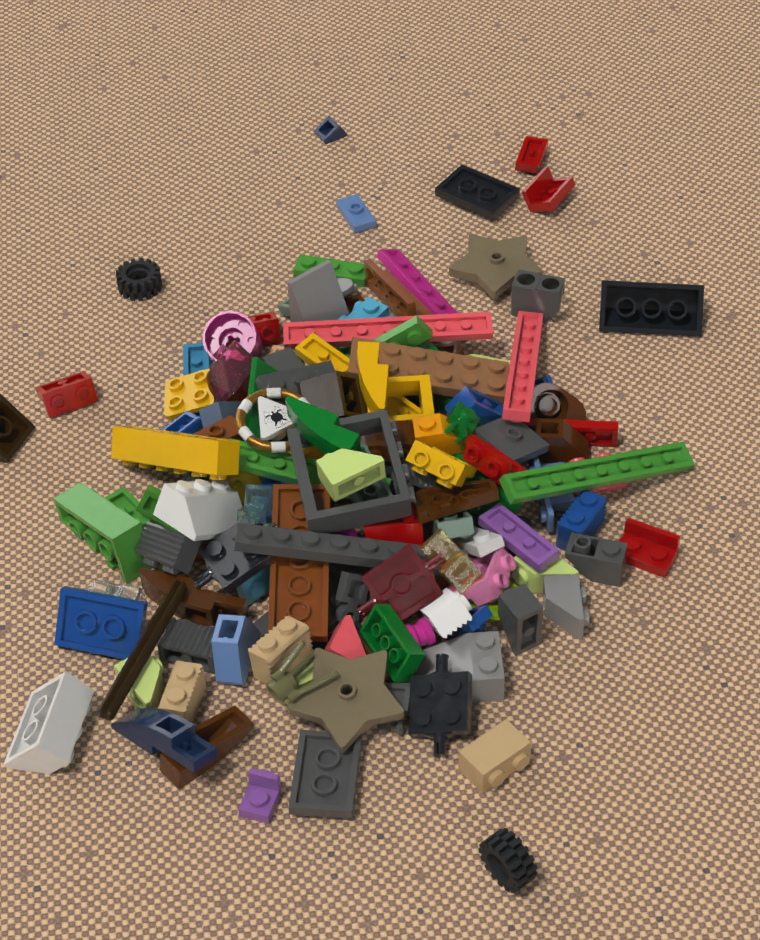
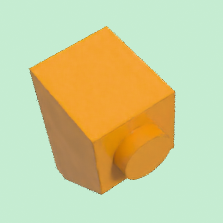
[412,413,471,455]

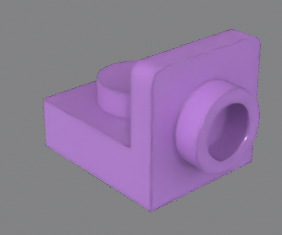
[238,768,282,824]

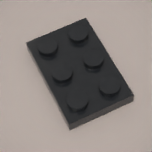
[435,165,520,220]

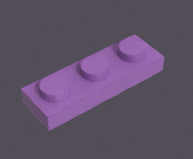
[479,502,560,573]

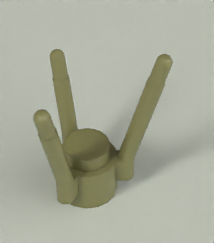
[265,641,338,704]

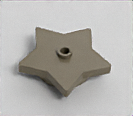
[449,234,543,299]
[287,648,405,753]

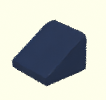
[313,116,348,144]

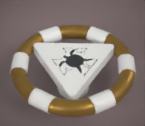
[235,388,310,453]

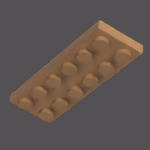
[348,337,509,405]

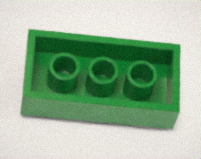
[359,604,425,683]

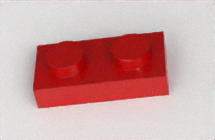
[515,136,548,174]

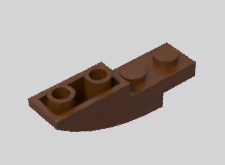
[139,567,249,627]

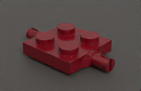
[357,543,447,621]

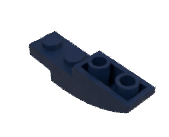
[111,708,217,772]

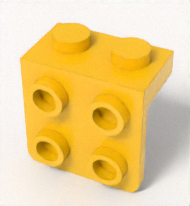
[164,368,218,420]

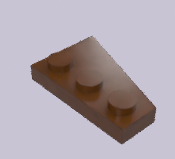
[411,479,499,524]

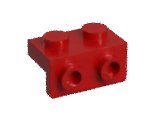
[522,167,576,213]
[462,434,527,486]

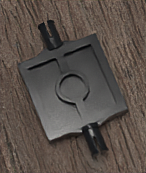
[193,517,278,594]
[408,653,472,758]

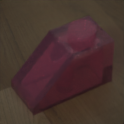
[209,340,253,402]

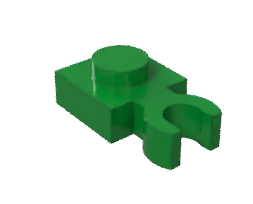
[444,401,480,444]

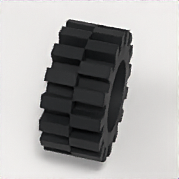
[116,258,162,301]
[478,828,538,893]

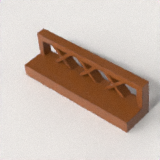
[364,259,433,316]

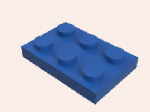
[54,586,148,659]

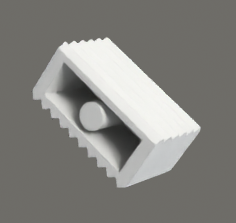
[419,588,473,638]

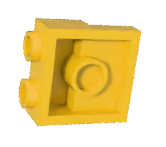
[406,440,477,489]

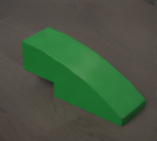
[285,396,361,454]

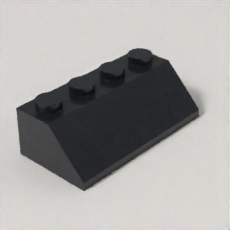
[599,280,704,336]

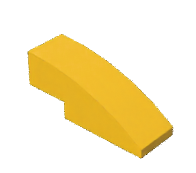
[357,341,389,412]

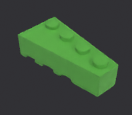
[53,482,154,584]

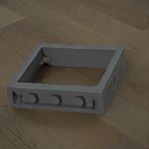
[287,409,416,534]

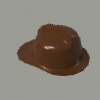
[530,383,586,420]

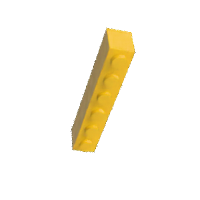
[111,426,240,480]

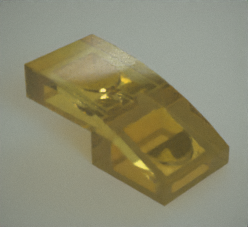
[418,529,483,594]

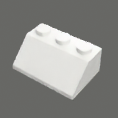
[153,479,245,541]
[3,671,94,774]

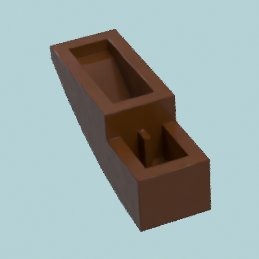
[159,705,254,789]

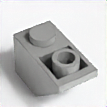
[542,574,589,638]

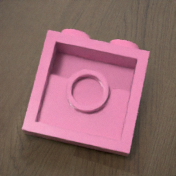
[447,547,516,607]

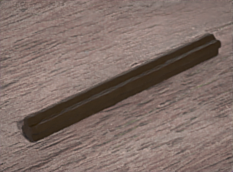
[98,580,188,721]

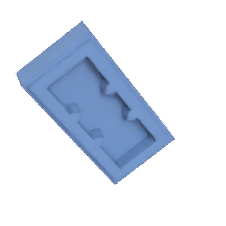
[336,194,376,234]

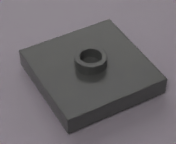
[472,417,550,464]

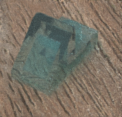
[237,484,273,524]

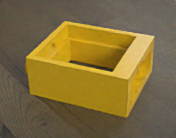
[365,374,435,423]

